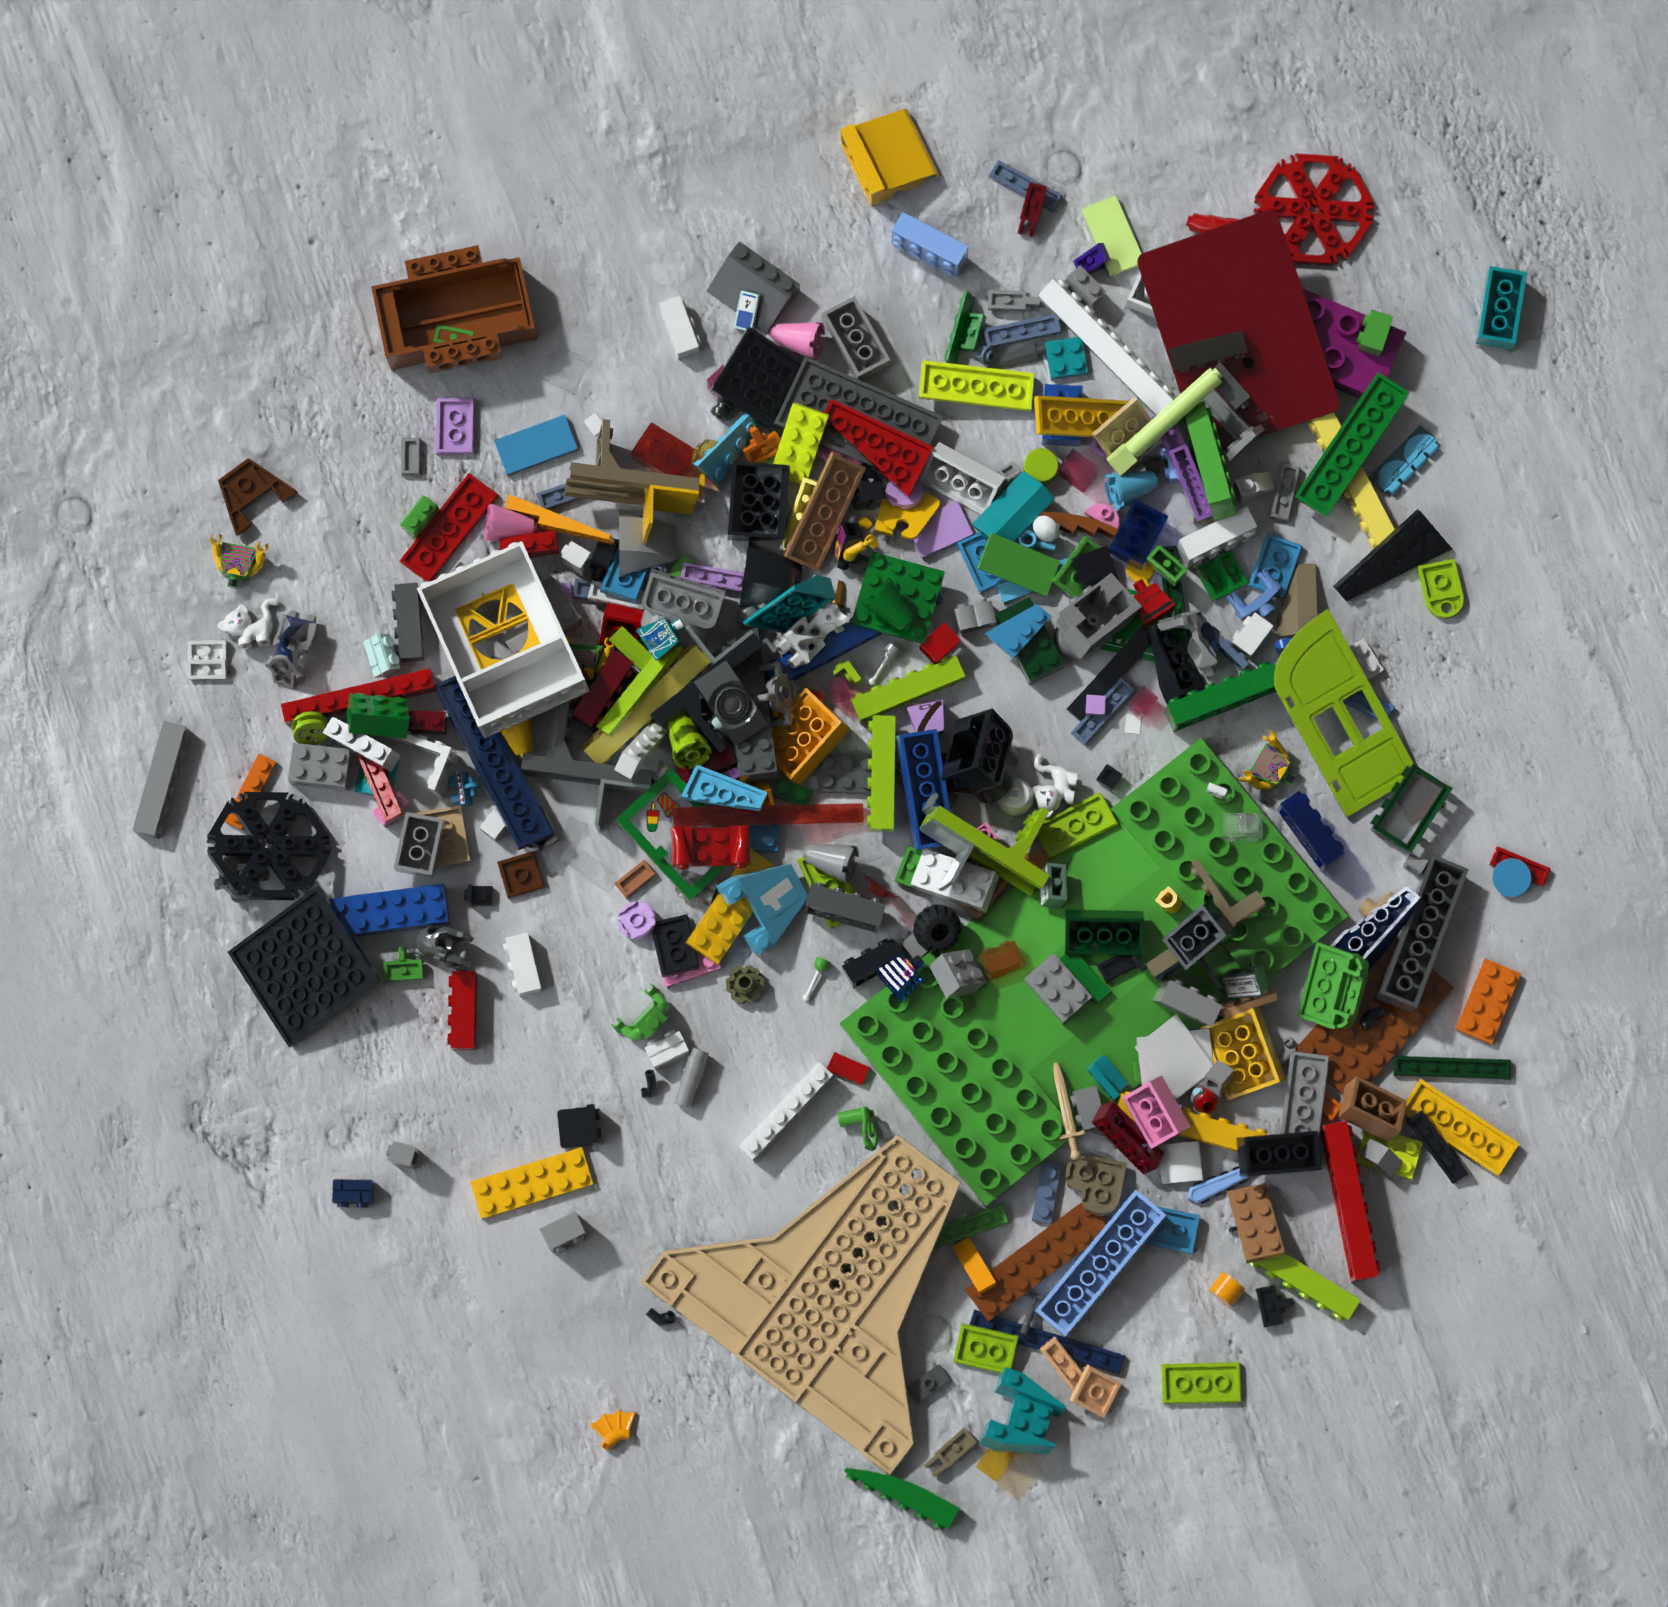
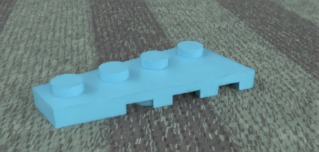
[694,413,760,486]
[681,764,768,812]

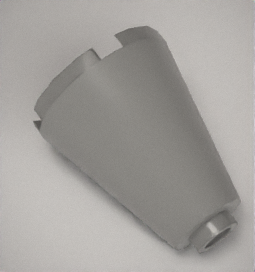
[803,844,859,883]

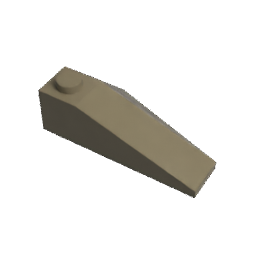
[1277,564,1317,638]

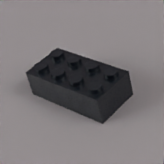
[1236,1131,1322,1177]

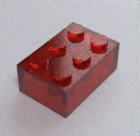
[631,422,700,477]

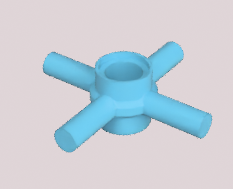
[1014,521,1056,551]

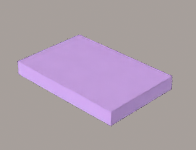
[436,398,475,455]
[906,501,973,559]

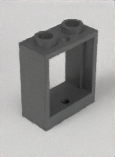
[1212,362,1251,411]

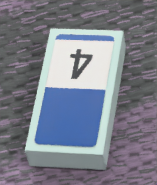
[734,290,760,330]

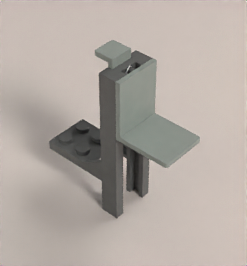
[521,702,664,831]

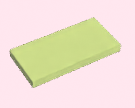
[1081,195,1142,277]

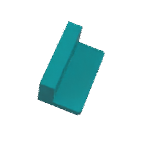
[1086,1055,1128,1100]

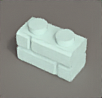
[364,634,401,678]

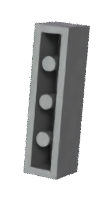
[391,582,424,662]

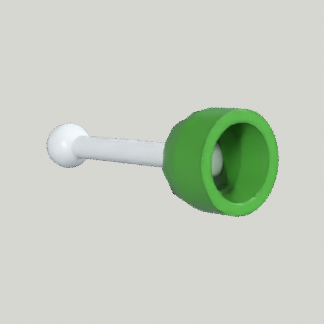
[803,956,831,1002]

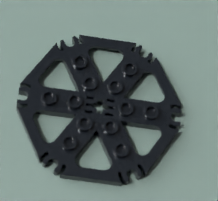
[206,792,331,900]

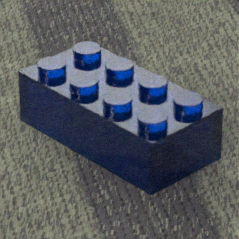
[1277,791,1344,872]

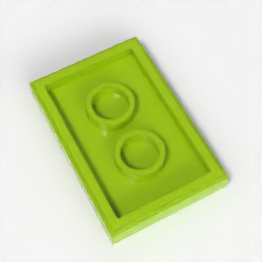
[953,1323,1019,1373]

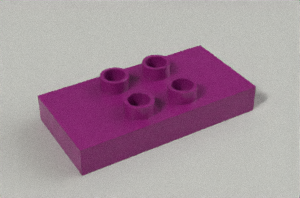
[1302,288,1407,399]

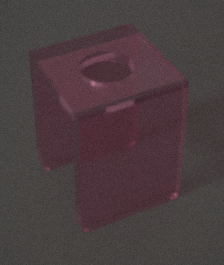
[1057,449,1099,493]

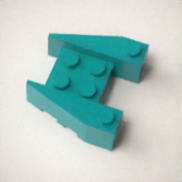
[979,1367,1067,1455]

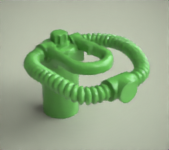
[838,1106,878,1151]

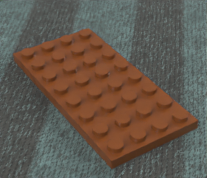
[1296,937,1454,1095]

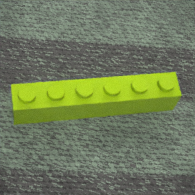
[851,655,966,724]
[867,715,896,833]
[1248,1253,1361,1322]

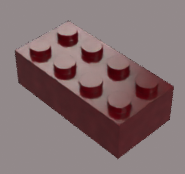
[572,650,636,733]

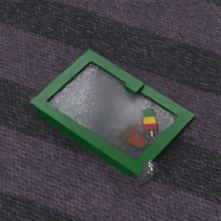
[615,764,727,901]

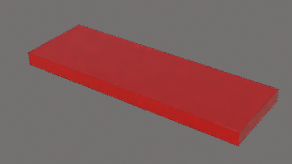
[399,473,499,582]

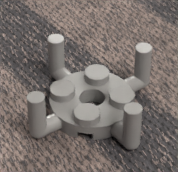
[750,661,803,728]

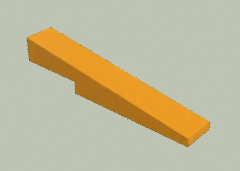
[505,494,615,545]

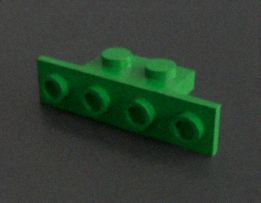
[944,290,987,364]

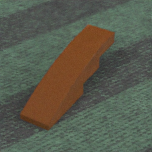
[1040,512,1119,540]

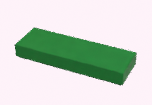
[1059,954,1111,1005]

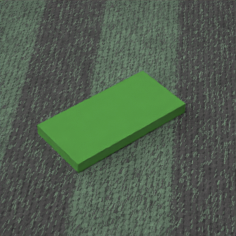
[977,533,1060,597]

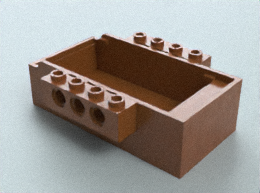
[371,245,538,374]

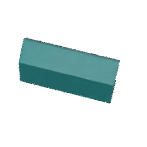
[972,471,1055,542]

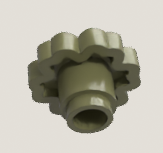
[726,965,765,1004]

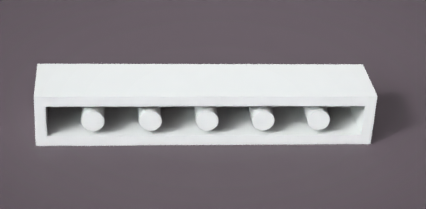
[738,1062,833,1162]

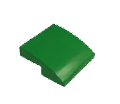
[1195,550,1249,602]

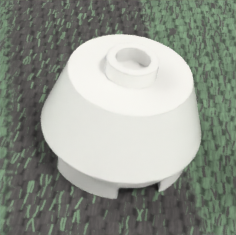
[996,778,1034,816]

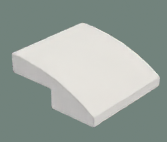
[187,640,227,679]
[1158,1141,1204,1184]

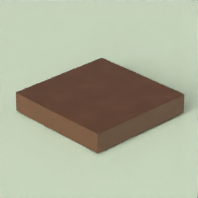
[497,851,545,899]

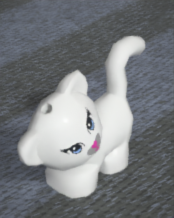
[218,598,279,649]
[1032,754,1078,818]

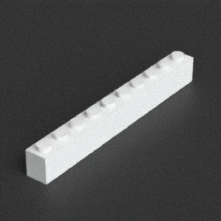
[1038,278,1176,415]

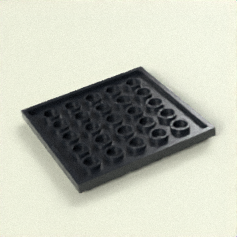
[227,886,382,1048]

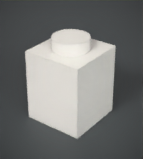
[479,810,507,842]

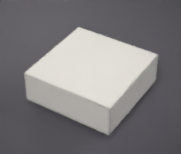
[1206,782,1228,799]

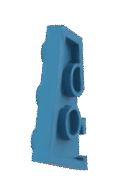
[985,604,1051,659]

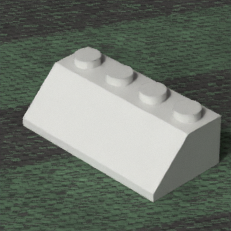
[919,442,1006,514]

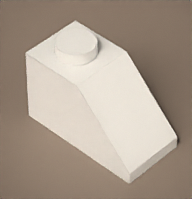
[1233,472,1276,503]

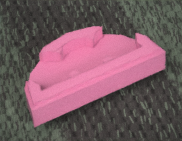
[1084,503,1119,528]

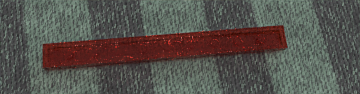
[672,803,864,827]

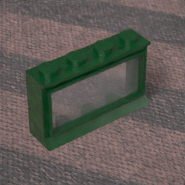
[1370,763,1453,854]

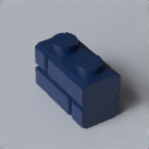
[332,1179,374,1208]

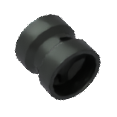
[710,397,734,421]

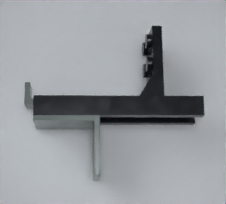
[650,625,777,753]

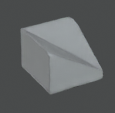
[1403,854,1428,875]

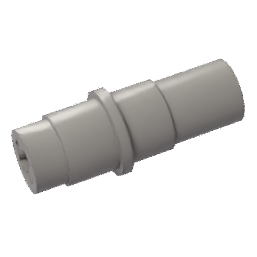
[674,1048,709,1109]

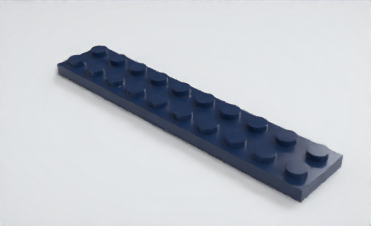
[434,676,553,851]

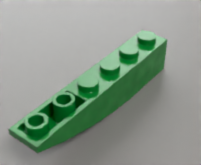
[844,1468,959,1531]

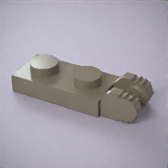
[924,1427,977,1478]

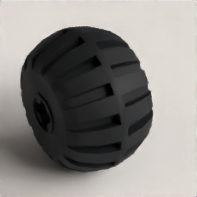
[913,904,961,952]

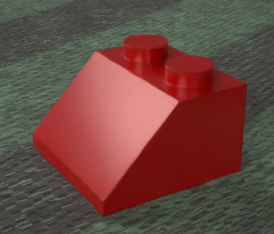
[599,603,644,650]

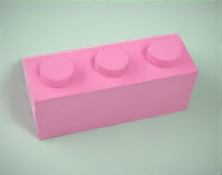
[1122,1075,1191,1149]

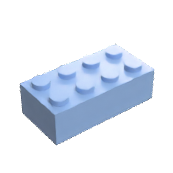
[891,212,969,277]

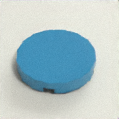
[1492,858,1531,897]

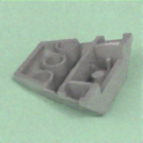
[618,509,676,578]

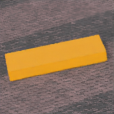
[952,1237,997,1294]

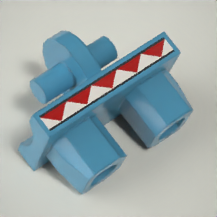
[448,770,481,807]

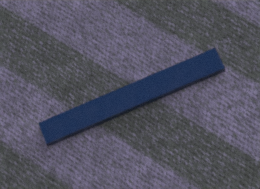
[970,1310,1125,1374]

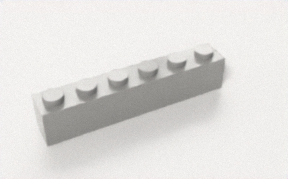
[132,721,190,839]

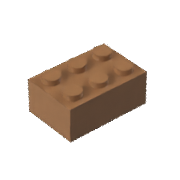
[1338,1076,1407,1142]

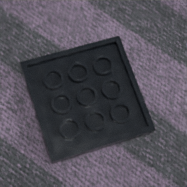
[710,326,802,431]

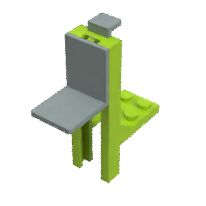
[919,793,1050,896]

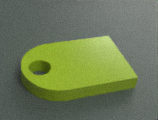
[1417,559,1464,619]

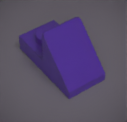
[1073,243,1110,274]

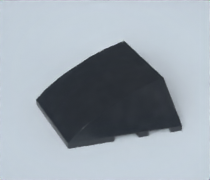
[739,541,803,608]

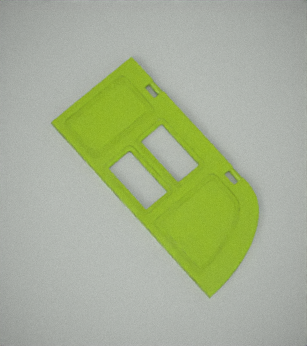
[1274,609,1419,817]

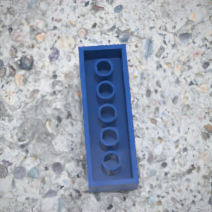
[896,729,950,850]
[329,883,450,938]

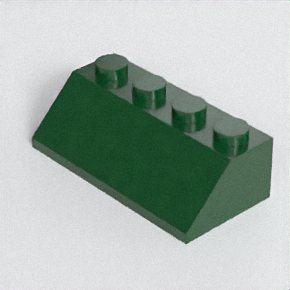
[1065,910,1144,955]

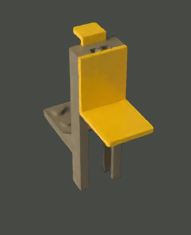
[565,419,705,543]

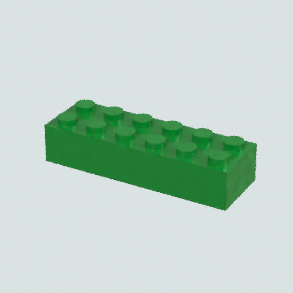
[1164,662,1276,732]

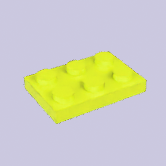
[1355,1130,1423,1180]

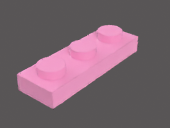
[664,954,721,987]

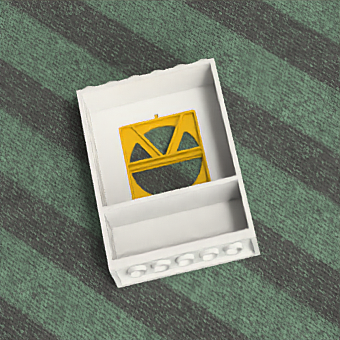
[417,541,590,739]

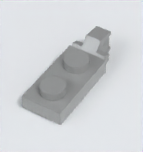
[988,290,1040,311]

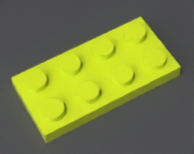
[773,402,829,485]

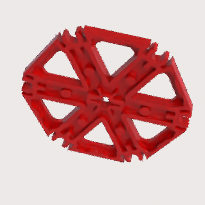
[1253,153,1374,266]

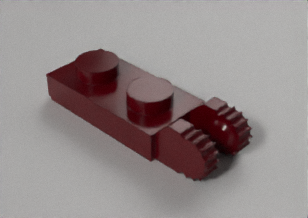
[1018,182,1048,238]

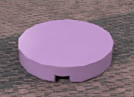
[886,481,924,509]
[618,902,656,940]

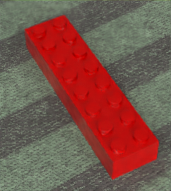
[1320,1121,1381,1282]

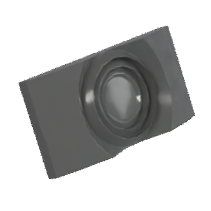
[694,661,767,746]

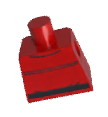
[1133,579,1176,628]

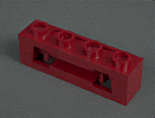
[1092,1101,1164,1174]

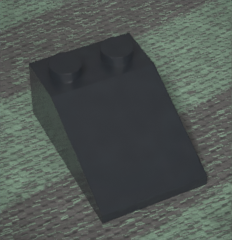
[1162,901,1236,970]

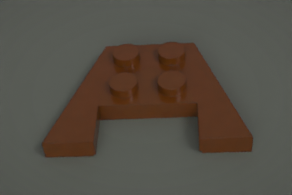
[218,458,298,537]

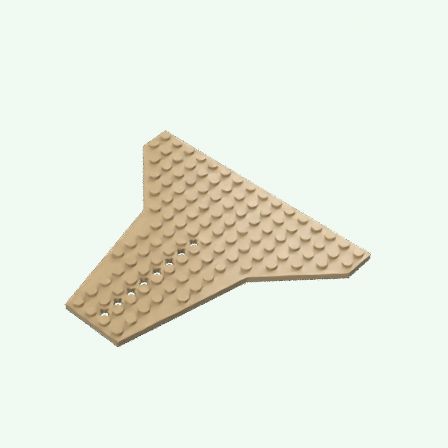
[640,1135,961,1475]

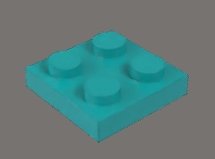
[1045,337,1088,380]

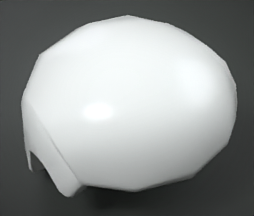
[1033,516,1062,542]

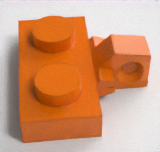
[742,426,781,463]

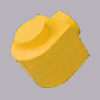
[1155,886,1182,914]

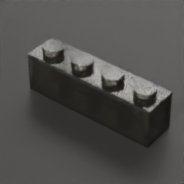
[1169,330,1248,374]

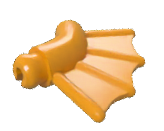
[590,1409,636,1451]

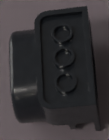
[941,708,1020,804]

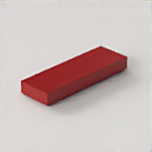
[1489,846,1551,887]

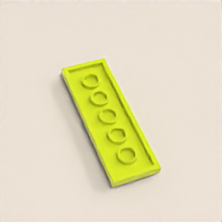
[918,360,1034,411]

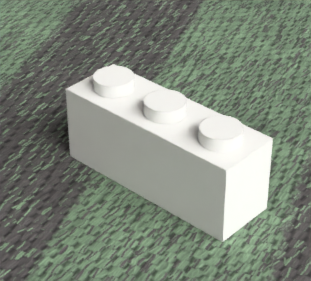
[659,296,702,359]
[503,932,542,996]

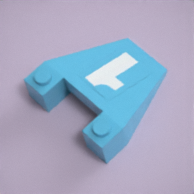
[716,864,808,955]

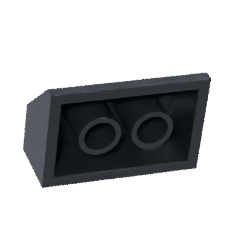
[842,938,904,989]

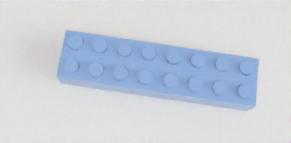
[1035,1190,1167,1337]

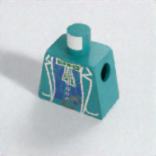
[636,617,685,661]

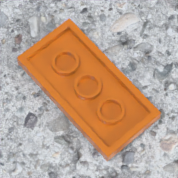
[1455,958,1521,1045]

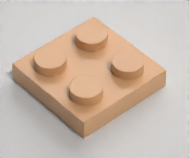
[1069,1365,1122,1418]

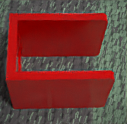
[919,622,961,664]

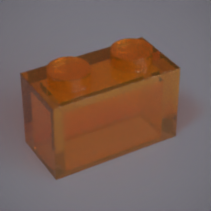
[978,940,1024,980]

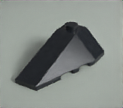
[1149,625,1205,704]

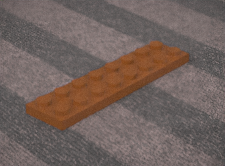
[964,1202,1108,1322]

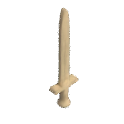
[1054,1062,1085,1160]

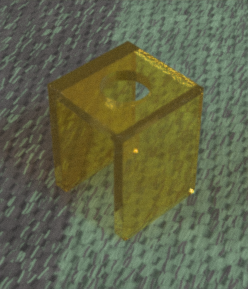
[976,1448,1017,1481]

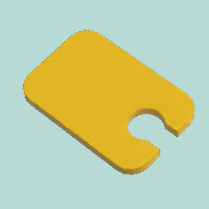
[884,492,940,540]

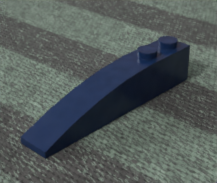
[1330,886,1422,971]

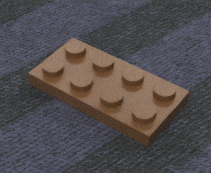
[1227,1183,1285,1264]

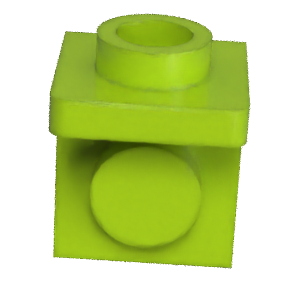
[833,660,862,686]

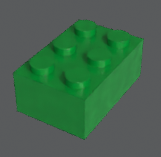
[346,693,410,738]

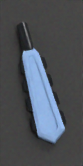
[1187,1166,1249,1204]

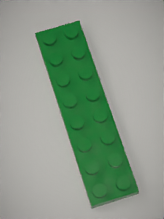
[1294,373,1410,518]

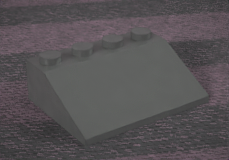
[707,241,800,334]

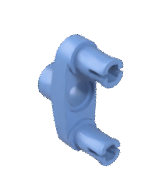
[1226,568,1282,619]

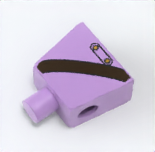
[907,700,944,735]

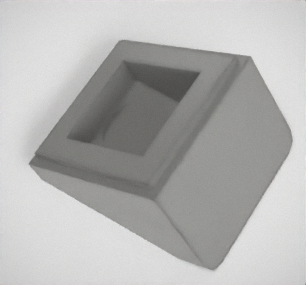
[997,462,1022,487]

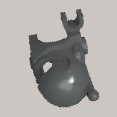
[214,856,270,903]
[410,926,474,971]

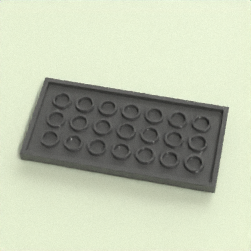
[774,356,943,470]

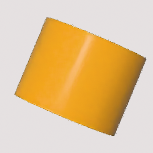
[1208,1272,1245,1308]

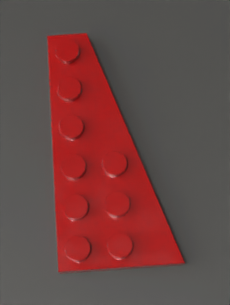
[824,399,933,498]

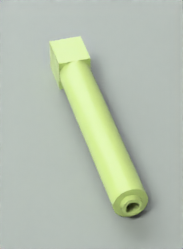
[1106,368,1223,476]

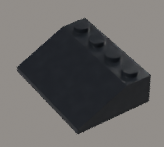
[727,461,790,541]

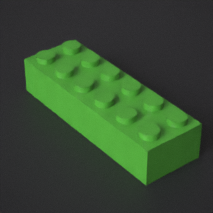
[1185,401,1238,521]

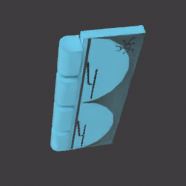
[1368,425,1440,495]

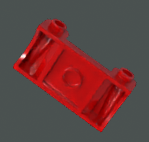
[670,825,751,870]

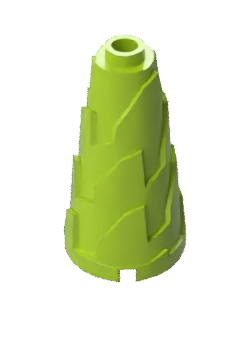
[667,709,712,769]

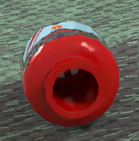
[1190,1085,1218,1113]

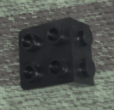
[557,1104,602,1149]

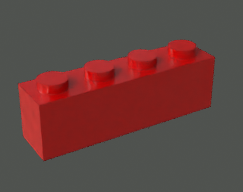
[447,971,477,1050]

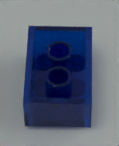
[1109,499,1169,571]

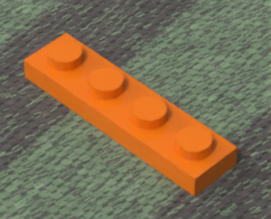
[225,754,277,830]

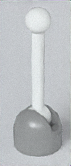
[868,643,901,686]

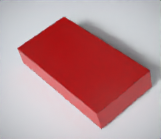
[827,1052,870,1085]

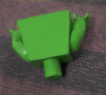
[611,983,670,1042]

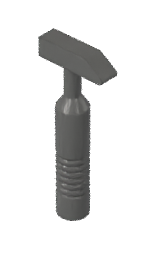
[1020,1291,1045,1336]

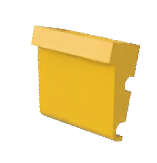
[840,109,939,206]

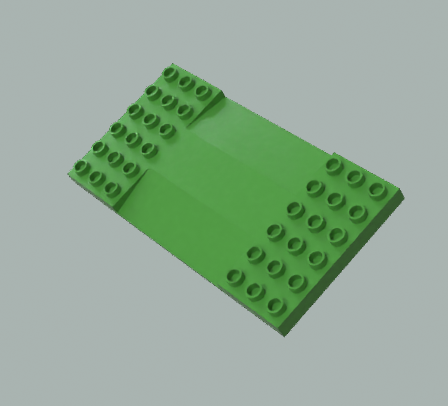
[840,738,1348,1207]

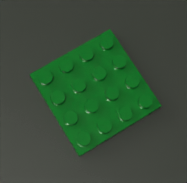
[851,552,945,644]

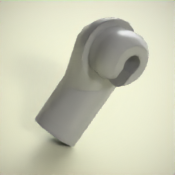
[1278,1037,1297,1066]

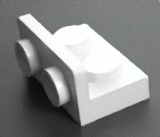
[1349,638,1384,680]

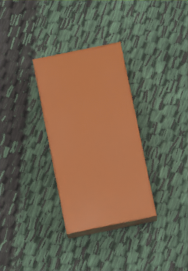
[614,860,656,899]

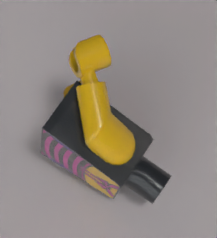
[834,516,879,570]

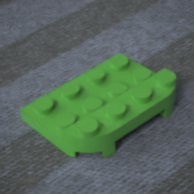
[1297,942,1369,1029]

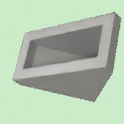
[1359,1139,1403,1177]

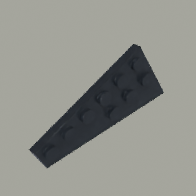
[1333,509,1452,601]

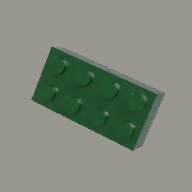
[995,597,1064,685]

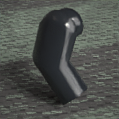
[641,1069,656,1098]
[646,1308,675,1326]

